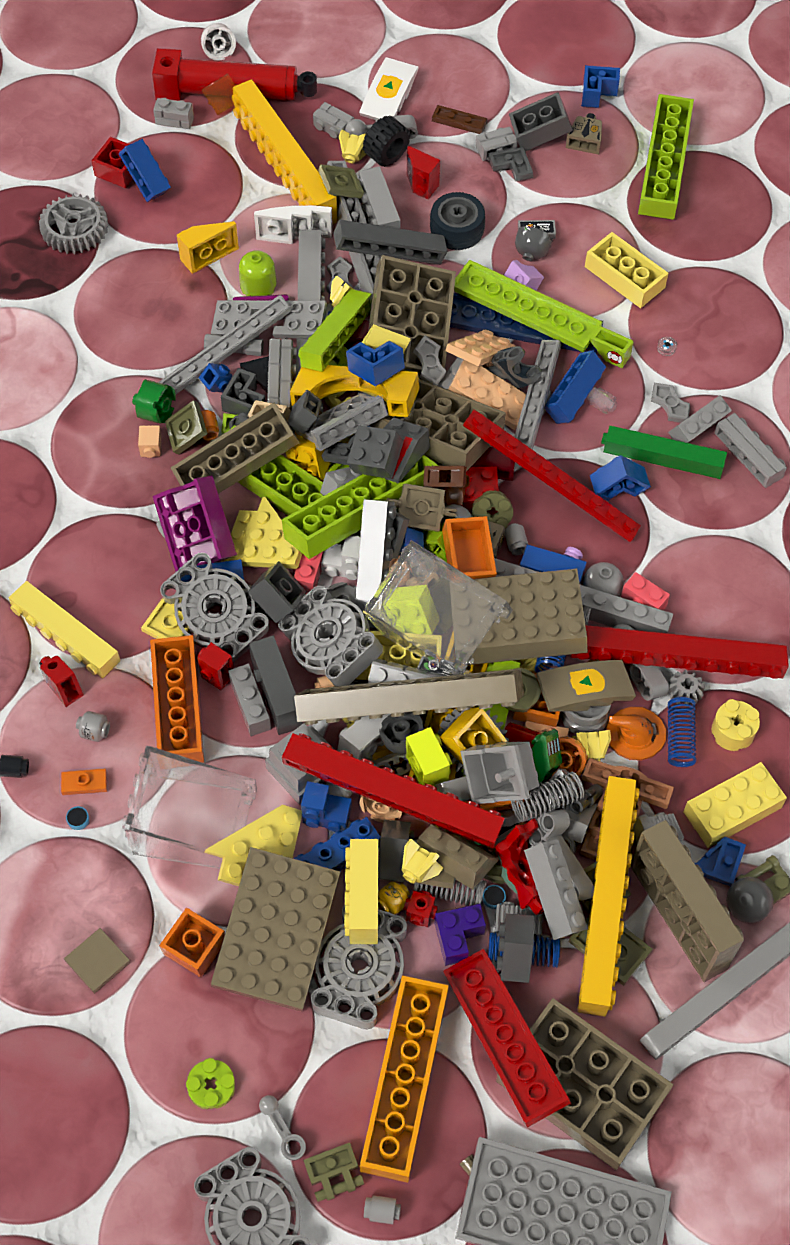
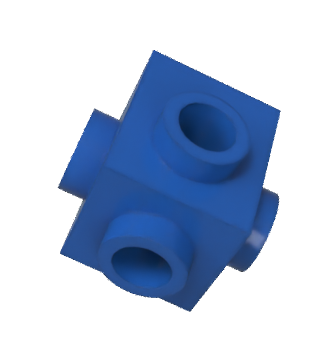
[199,363,233,393]

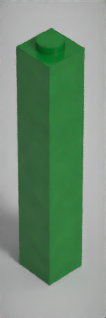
[601,425,727,479]

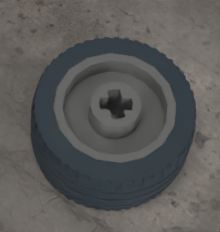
[430,192,485,250]

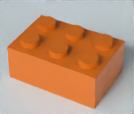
[442,516,497,582]

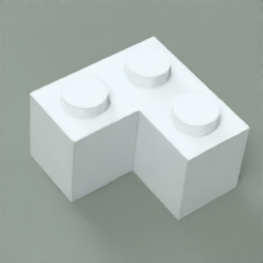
[321,535,361,580]

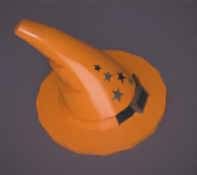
[606,707,666,761]

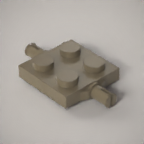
[386,484,457,532]

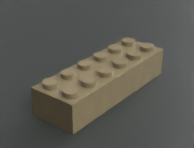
[171,402,300,494]

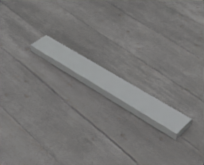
[158,295,292,394]
[514,340,561,450]

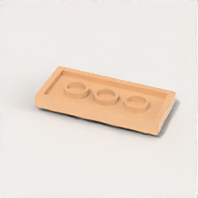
[445,330,516,366]
[448,359,526,430]

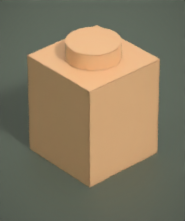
[138,425,162,458]

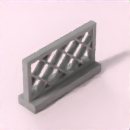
[295,393,388,451]

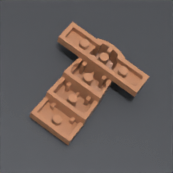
[579,758,674,860]

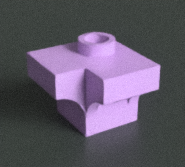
[504,260,544,290]

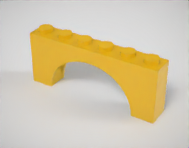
[290,365,419,417]

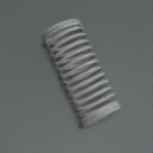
[511,772,585,822]
[413,879,487,906]

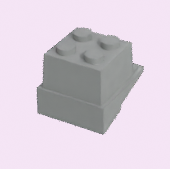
[265,723,333,805]
[460,742,539,804]

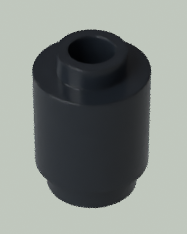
[0,755,29,778]

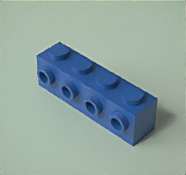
[544,350,606,424]
[294,817,381,872]

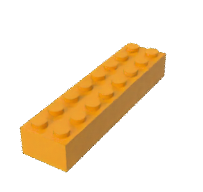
[360,975,449,1183]

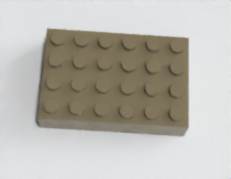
[368,255,456,380]
[369,379,506,472]
[449,568,588,666]
[630,820,744,982]
[211,847,340,1012]
[496,998,674,1171]

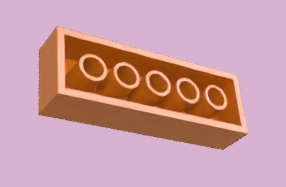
[150,635,204,767]

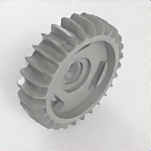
[39,194,108,254]

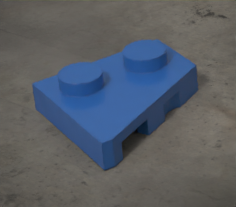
[694,837,746,887]

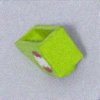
[590,326,634,368]

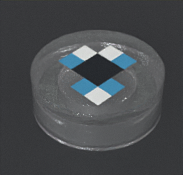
[657,337,677,356]

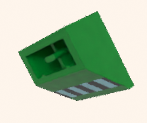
[531,728,562,785]

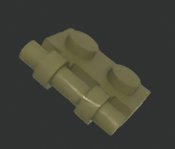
[303,1142,364,1202]

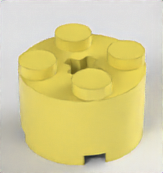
[711,699,760,751]

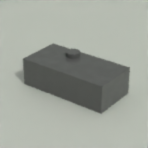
[249,635,303,735]

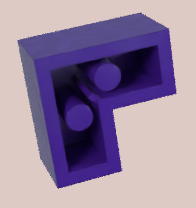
[434,904,486,966]

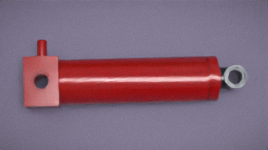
[152,48,317,101]

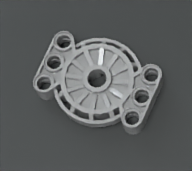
[160,553,269,663]
[278,585,383,687]
[311,905,407,1030]
[194,1147,310,1245]

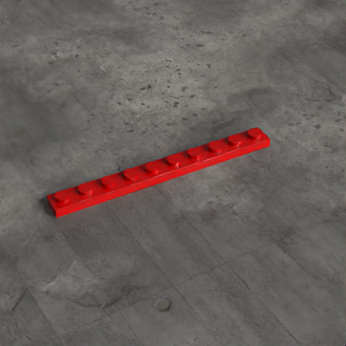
[463,409,641,542]

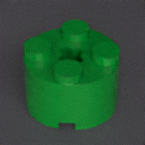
[132,379,176,424]

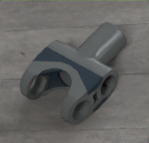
[485,346,542,389]

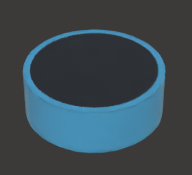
[66,806,89,830]
[483,885,506,909]

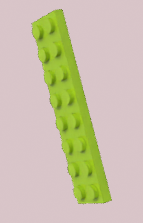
[454,260,602,352]

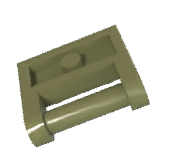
[735,855,790,905]

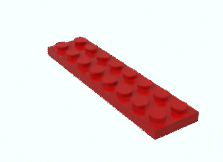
[443,949,571,1128]

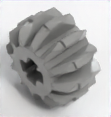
[669,670,705,707]

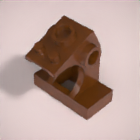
[423,466,469,505]

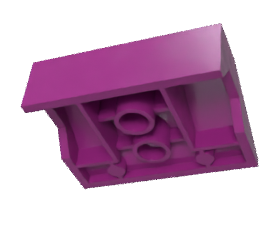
[152,476,237,571]

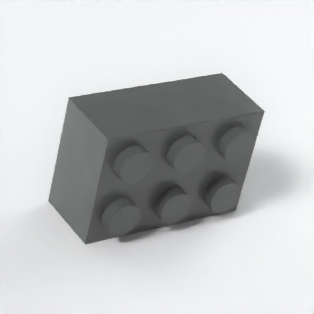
[509,92,573,151]

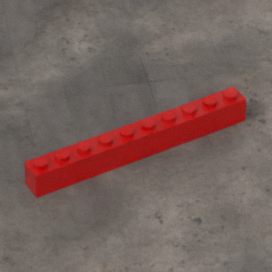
[571,625,789,679]
[282,733,505,849]

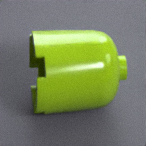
[239,250,277,296]

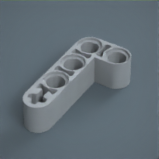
[529,809,594,902]

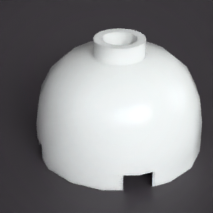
[201,23,236,60]

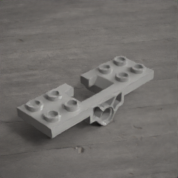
[211,300,327,339]

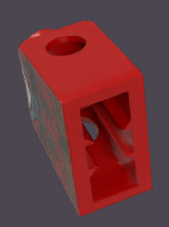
[39,656,84,707]

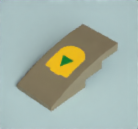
[536,660,636,712]

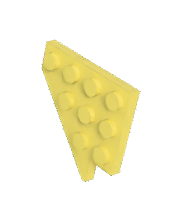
[221,497,302,569]
[205,805,302,886]

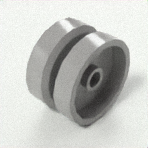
[562,705,611,734]

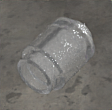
[587,387,617,414]

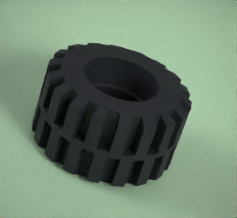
[363,115,411,167]

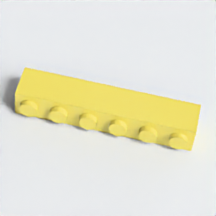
[8,581,120,678]

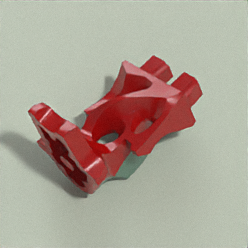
[494,818,544,916]

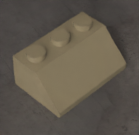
[417,824,499,890]

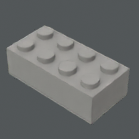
[358,166,400,229]

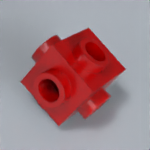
[403,890,438,927]

